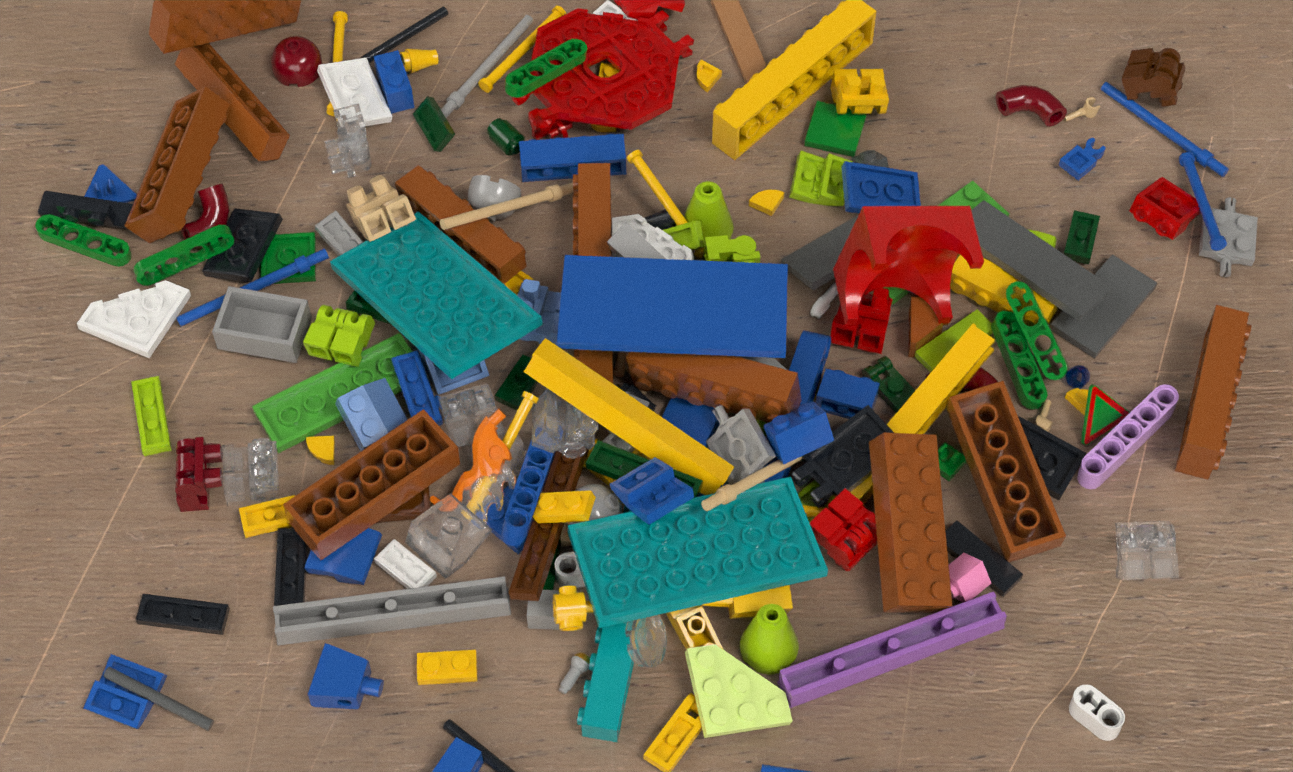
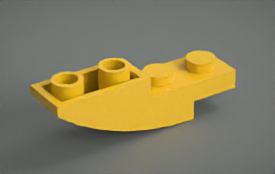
[666,606,723,650]

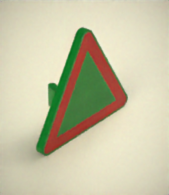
[1081,384,1130,445]

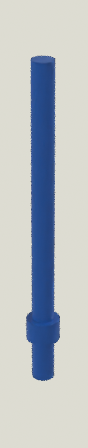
[1101,82,1229,177]
[176,248,329,327]

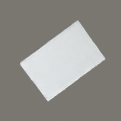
[317,58,393,130]

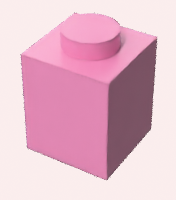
[949,553,991,602]

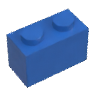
[373,50,415,114]
[816,368,880,419]
[764,402,834,464]

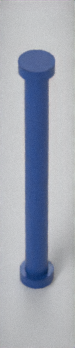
[1179,152,1227,251]

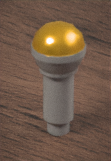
[558,652,590,695]

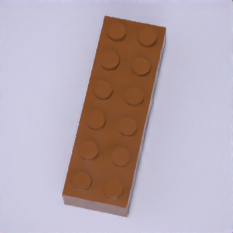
[149,0,301,54]
[124,86,229,243]
[1175,305,1252,480]
[626,352,802,423]
[946,381,1066,563]
[283,409,460,560]
[869,432,952,613]

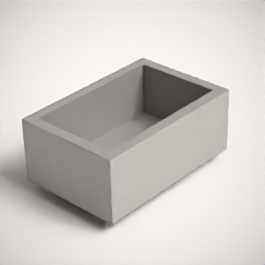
[212,286,312,363]

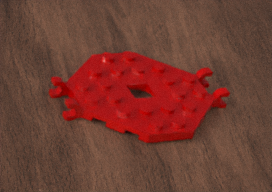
[512,8,694,132]

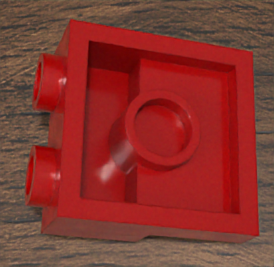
[1129,177,1201,240]

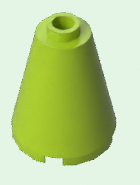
[684,181,734,240]
[740,604,799,675]

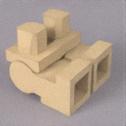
[346,175,416,242]

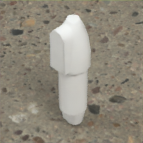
[810,282,838,319]

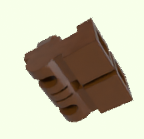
[1121,48,1186,107]

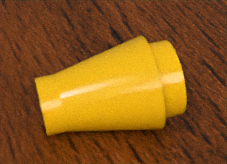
[399,49,439,74]

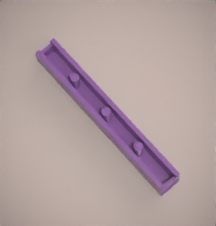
[777,591,1007,708]

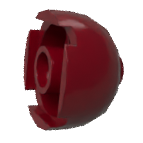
[271,36,323,87]

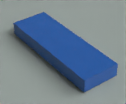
[391,350,443,426]

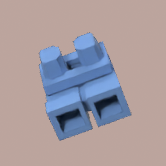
[518,279,561,345]

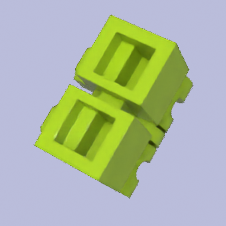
[702,235,761,263]
[303,305,375,367]

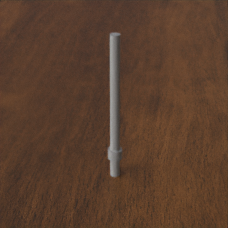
[441,15,533,118]

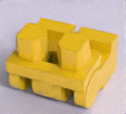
[830,69,889,114]

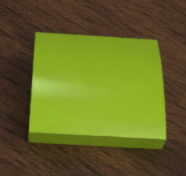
[789,151,853,206]

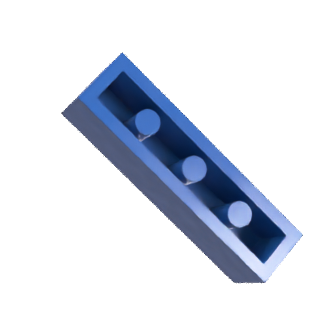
[519,134,627,182]

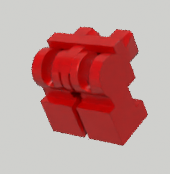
[830,288,893,354]
[810,488,878,571]

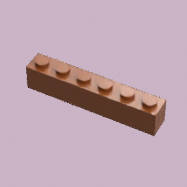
[175,43,290,161]
[395,165,527,284]

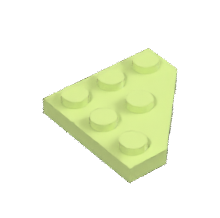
[685,644,793,738]

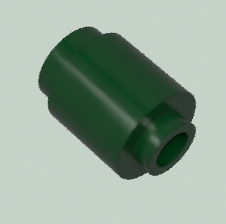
[487,118,525,156]

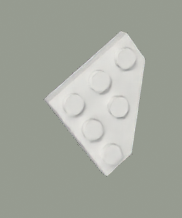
[612,214,694,260]
[77,280,191,358]

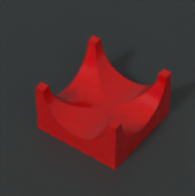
[833,206,984,325]

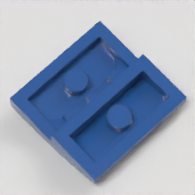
[610,457,694,525]
[304,528,382,585]
[84,654,167,729]

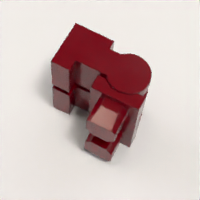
[175,437,223,512]

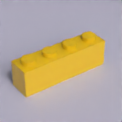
[950,255,1058,326]

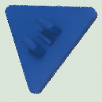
[85,164,137,203]

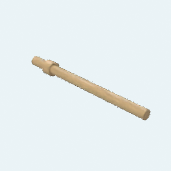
[440,182,574,230]
[701,456,802,511]

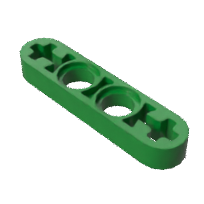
[505,39,587,98]
[35,214,132,267]
[133,225,234,286]
[1006,281,1069,381]
[991,310,1048,410]

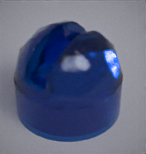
[1066,365,1090,389]

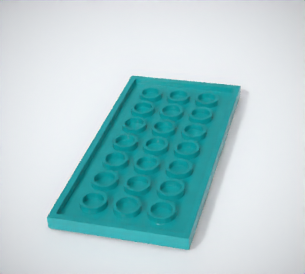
[330,211,543,379]
[568,477,828,628]

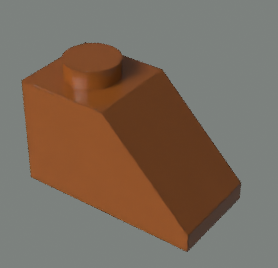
[908,297,948,358]

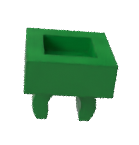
[938,442,966,481]

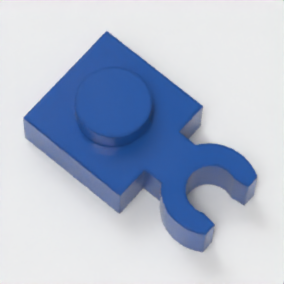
[1059,138,1106,181]

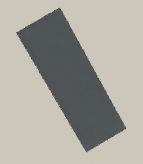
[971,200,1113,322]

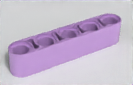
[1077,384,1179,489]

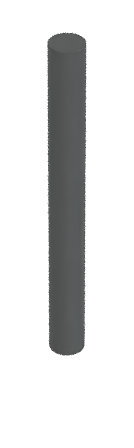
[104,667,214,731]

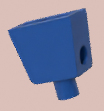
[308,643,384,709]

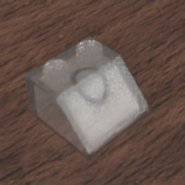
[405,493,492,579]

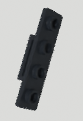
[38,191,133,230]

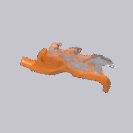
[430,408,516,538]

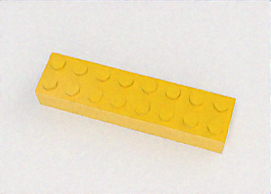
[712,0,876,160]

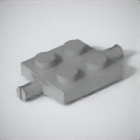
[1199,197,1258,277]
[706,405,776,485]

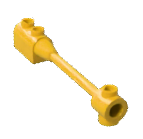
[552,585,793,631]

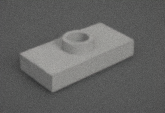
[315,210,363,256]

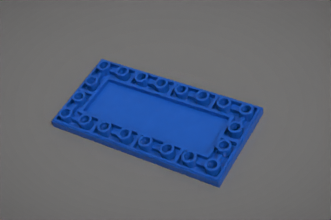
[557,255,788,358]

